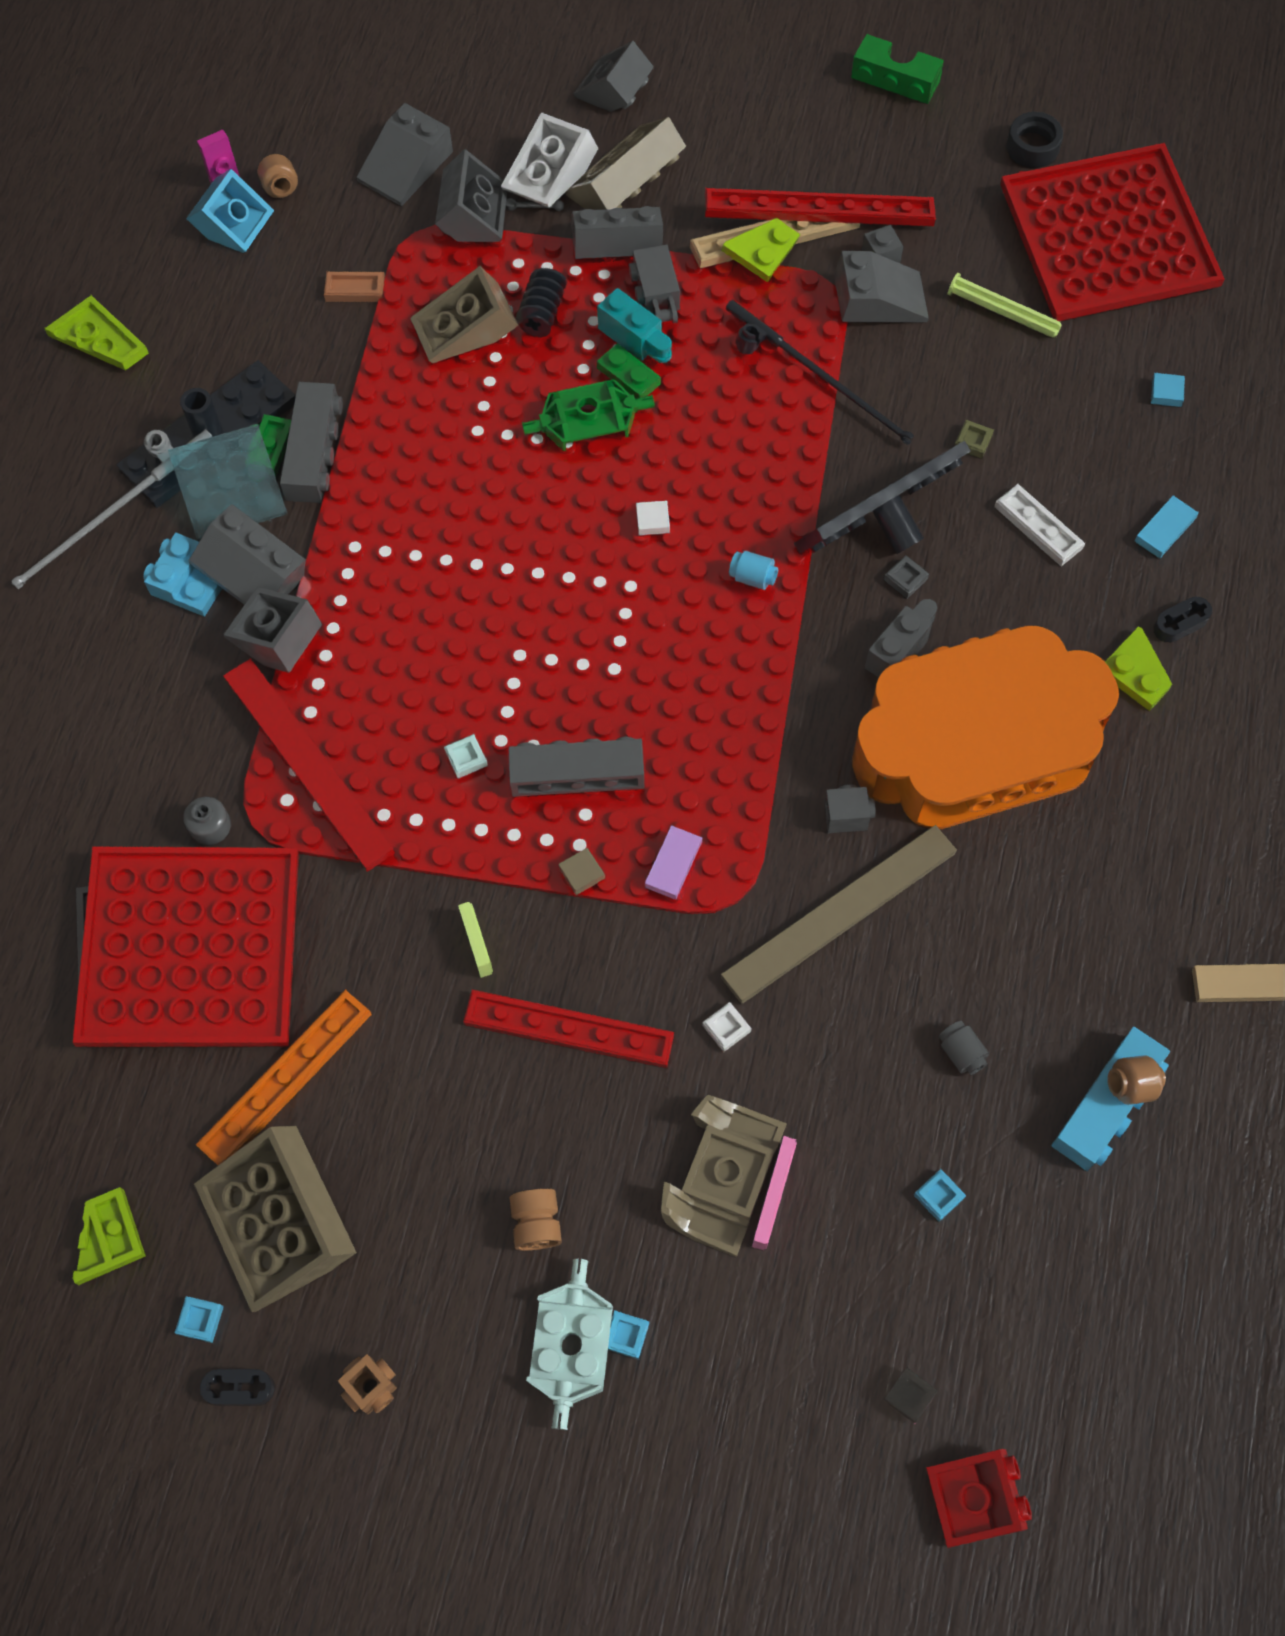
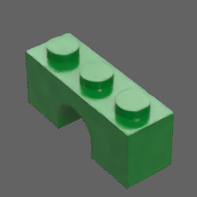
[851,34,944,104]

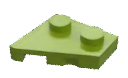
[73,1187,146,1285]

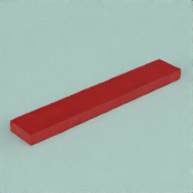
[463,989,674,1068]

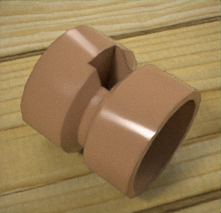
[509,1189,562,1251]

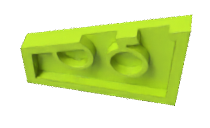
[45,295,149,371]

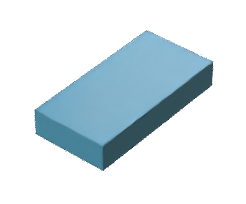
[1135,496,1198,559]

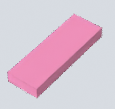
[752,1136,797,1251]

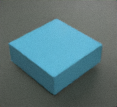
[1151,373,1185,407]
[914,1169,966,1222]
[175,1296,224,1343]
[608,1310,650,1360]

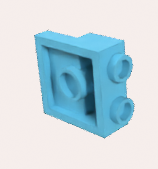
[143,532,222,617]

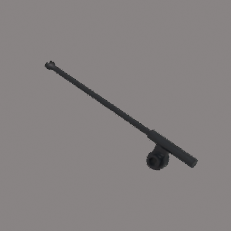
[726,300,914,445]

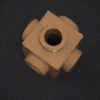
[338,1354,397,1415]

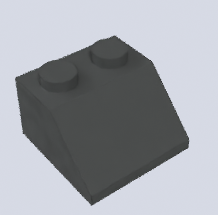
[574,41,654,112]
[224,587,322,673]

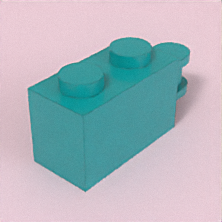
[597,288,672,363]

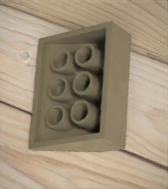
[194,1126,357,1312]

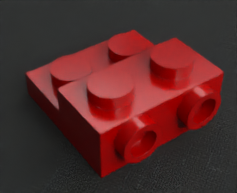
[926,1449,1032,1548]

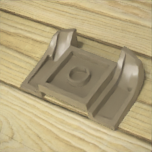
[661,1095,787,1258]

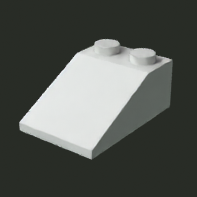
[501,113,598,207]

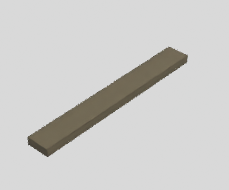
[721,825,957,1005]

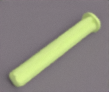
[948,273,1061,338]

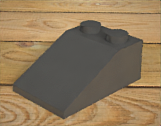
[357,103,453,206]
[834,251,929,322]

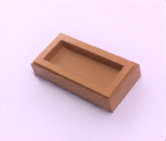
[324,271,385,302]

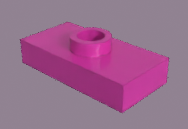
[197,129,240,183]

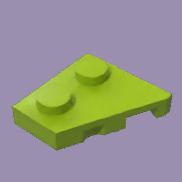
[721,218,801,282]
[1105,626,1172,711]

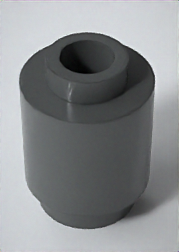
[939,1021,990,1075]

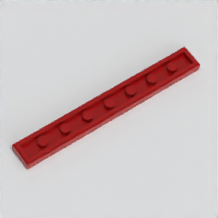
[705,188,936,226]
[223,658,395,872]

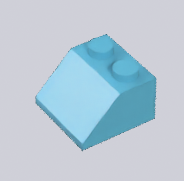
[186,169,274,253]

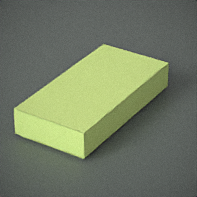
[458,902,493,978]

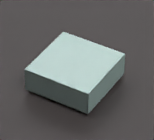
[444,734,488,778]

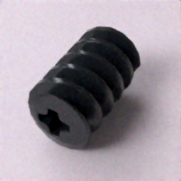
[516,268,567,337]

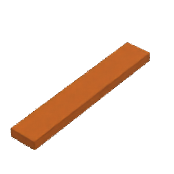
[196,989,372,1165]

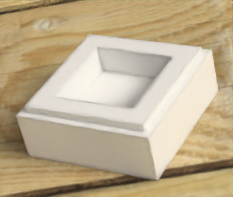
[636,501,670,535]
[702,1002,751,1052]

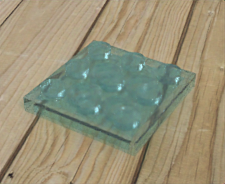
[168,424,287,541]

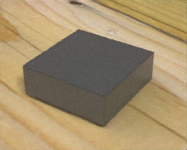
[884,555,929,599]

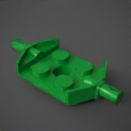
[522,379,655,451]

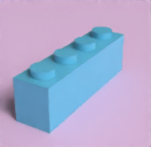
[1051,1026,1170,1171]

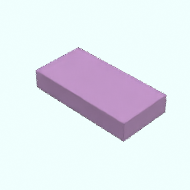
[645,826,702,900]

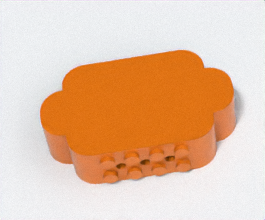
[852,626,1119,829]

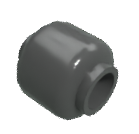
[183,796,231,845]

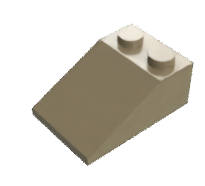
[410,266,518,363]

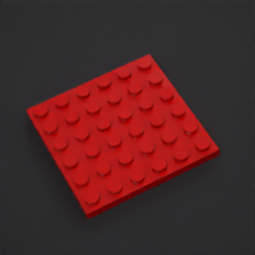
[1000,143,1225,321]
[73,847,299,1047]

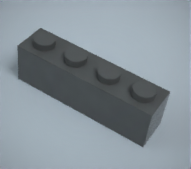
[280,382,343,503]
[509,737,645,797]

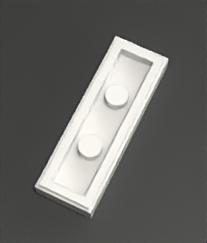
[994,484,1085,567]

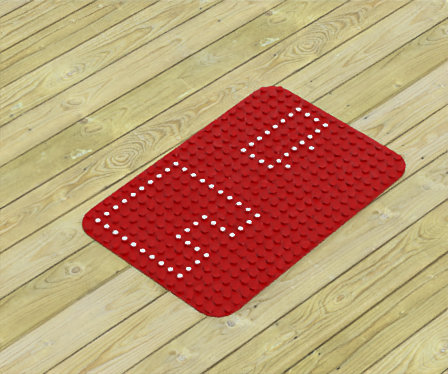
[243,224,848,914]

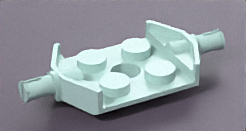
[526,1259,613,1430]

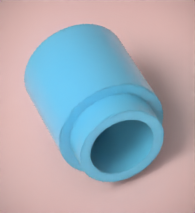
[729,551,778,590]

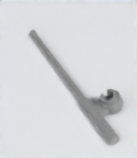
[12,429,214,589]

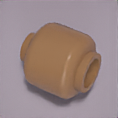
[257,154,298,198]
[1108,1055,1166,1105]

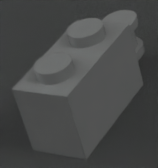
[629,244,680,323]
[865,599,937,678]

